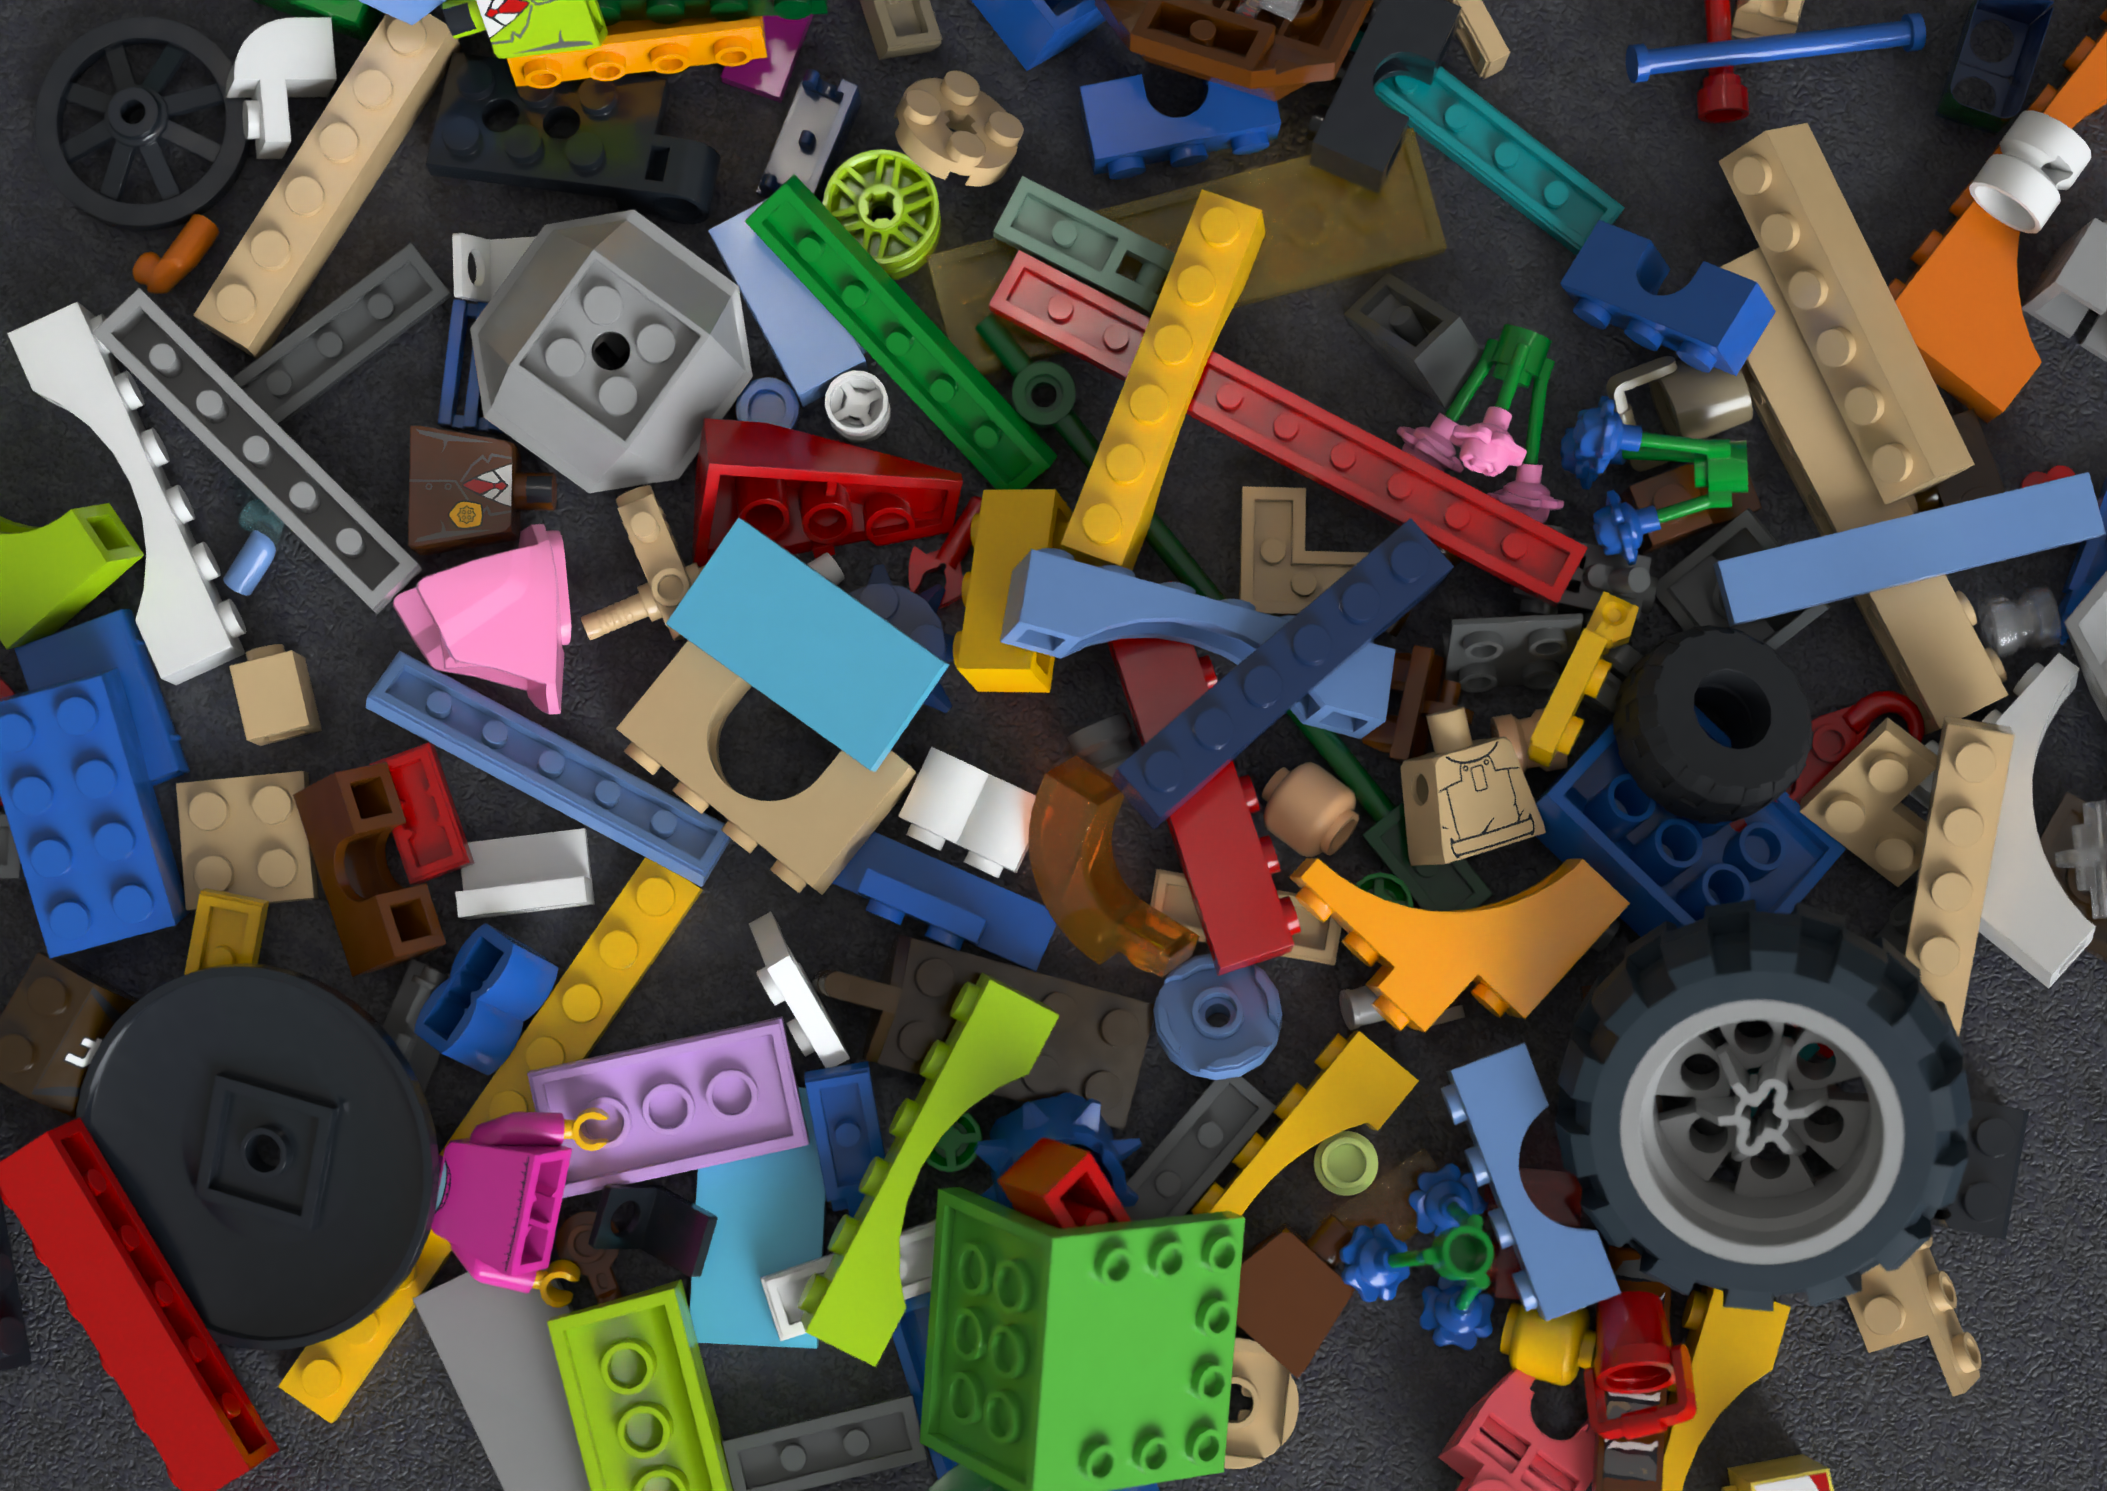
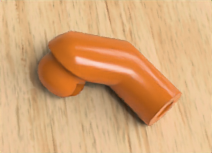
[132,214,220,294]

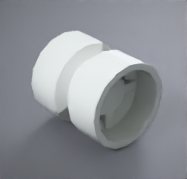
[1969,110,2092,233]

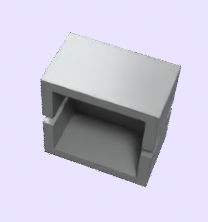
[2022,218,2107,362]

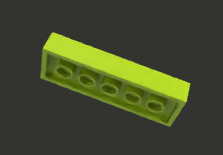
[547,1279,733,1491]

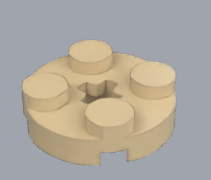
[894,70,1024,187]
[1224,1336,1299,1469]

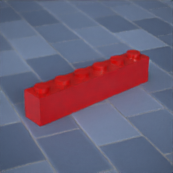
[1107,581,1301,976]
[0,1117,280,1491]

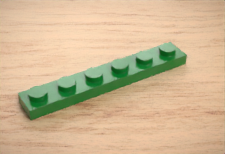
[745,174,1057,490]

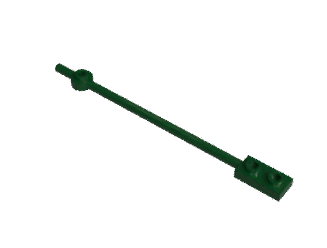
[974,313,1493,911]

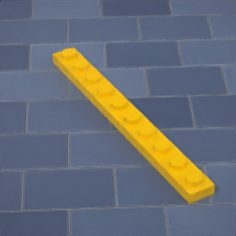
[278,857,703,1423]

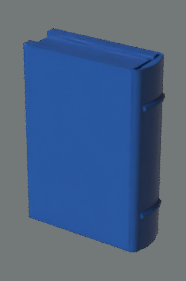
[14,609,190,786]

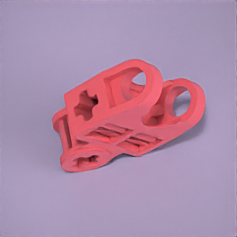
[1438,1369,1595,1491]

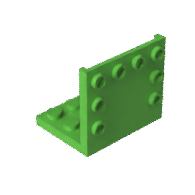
[920,1187,1245,1491]

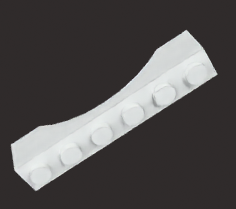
[7,302,246,685]

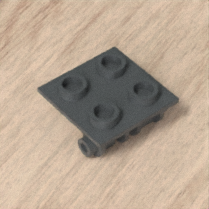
[1441,614,1583,693]

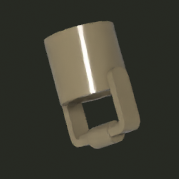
[1606,356,1753,472]

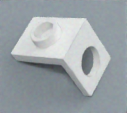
[452,233,536,303]

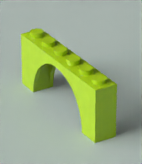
[0,503,144,650]

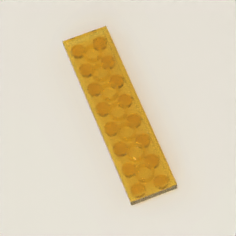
[926,127,1447,375]

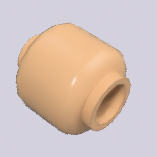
[1262,762,1359,857]

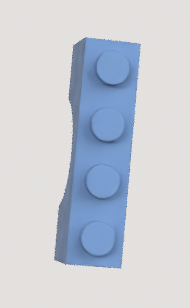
[1441,1043,1621,1321]

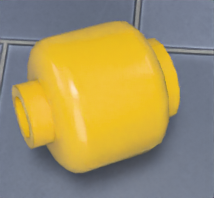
[1500,1303,1596,1386]

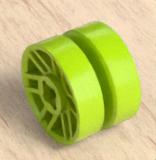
[823,149,941,280]

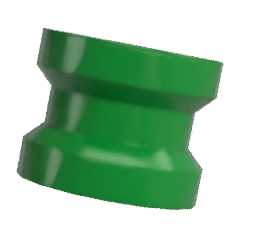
[926,1111,983,1172]

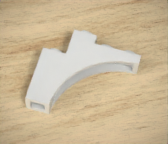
[1909,653,2096,988]

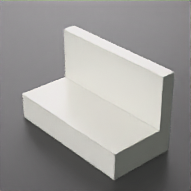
[455,828,595,920]

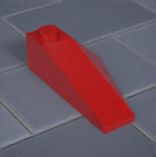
[692,418,963,566]

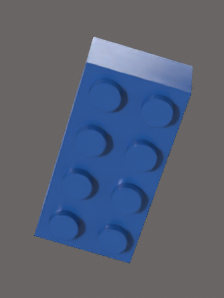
[0,667,190,959]

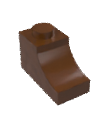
[1620,464,1762,556]

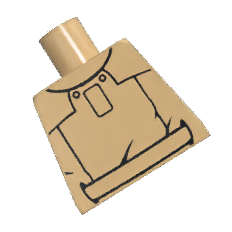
[1400,707,1546,866]

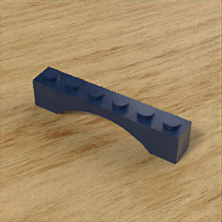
[1111,518,1454,829]

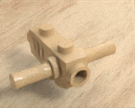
[581,485,705,641]

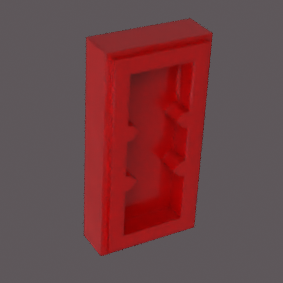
[369,742,475,885]

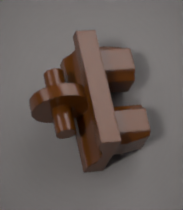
[1362,645,1474,765]

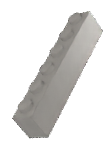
[92,288,422,614]

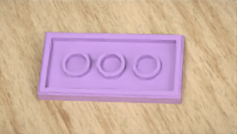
[527,1016,810,1198]

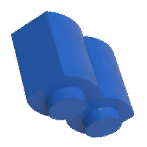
[414,923,559,1076]

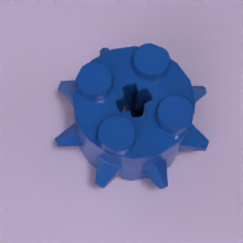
[974,1092,1142,1211]

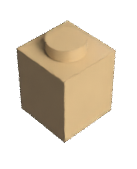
[229,644,322,746]

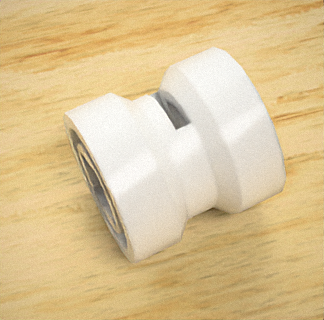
[825,370,891,444]

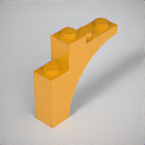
[1289,858,1630,1032]

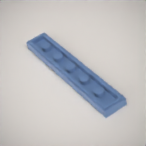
[1713,472,2106,627]
[366,651,731,887]

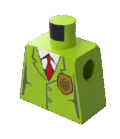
[443,0,608,59]

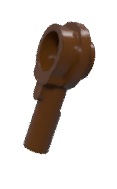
[556,1211,623,1304]

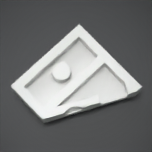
[749,911,850,1068]

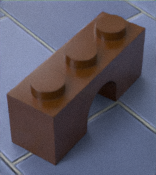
[293,762,446,977]

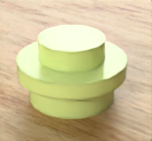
[1313,1131,1378,1196]

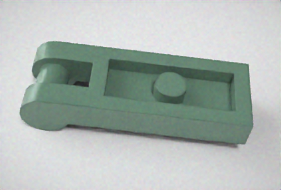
[993,176,1176,317]

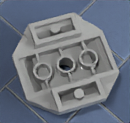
[470,210,753,493]

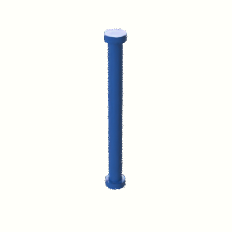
[1626,13,1926,83]

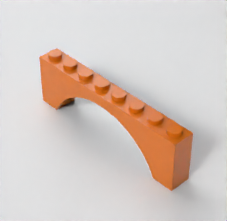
[1888,7,2107,423]

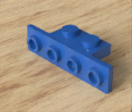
[832,832,1059,972]

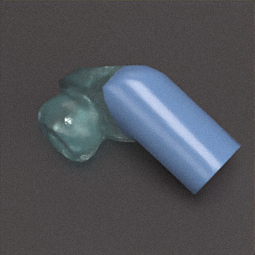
[223,499,285,596]

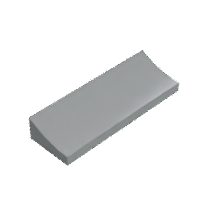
[412,1261,591,1491]

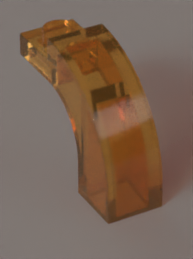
[1028,756,1200,978]

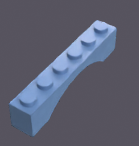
[1000,548,1395,739]

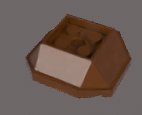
[1095,0,1374,102]

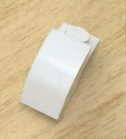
[226,17,337,159]

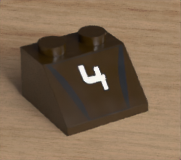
[0,952,139,1118]

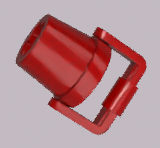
[1584,1291,1697,1440]

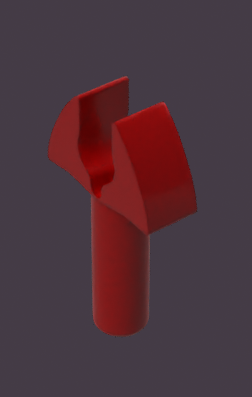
[908,496,982,609]

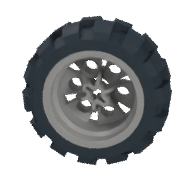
[1555,899,1973,1312]

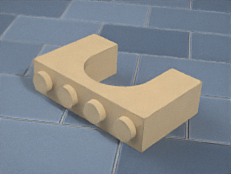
[616,640,918,895]

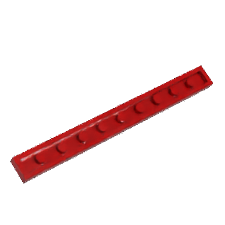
[989,250,1588,607]

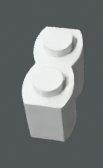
[898,747,1049,878]

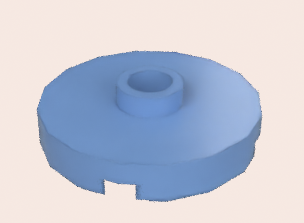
[1153,954,1282,1080]

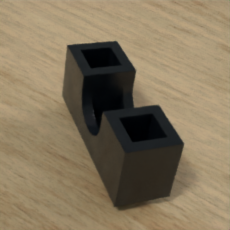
[1305,0,1462,194]

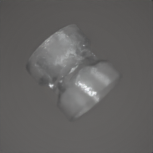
[1978,586,2061,659]

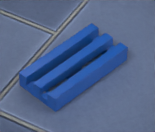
[438,299,504,434]

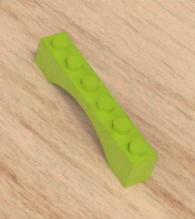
[797,972,1059,1367]

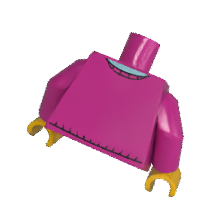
[431,1107,609,1308]

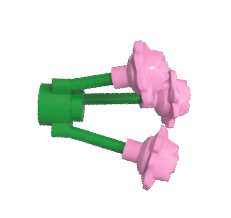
[1396,324,1564,524]

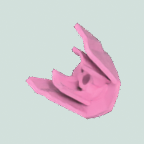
[392,524,571,715]

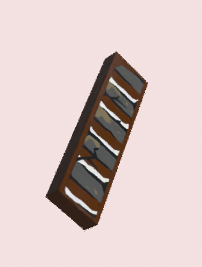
[1592,1246,1671,1491]

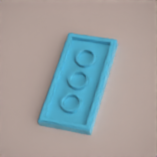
[666,517,949,772]
[690,1087,826,1349]

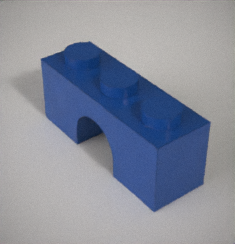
[1079,74,1281,179]
[1560,220,1776,376]

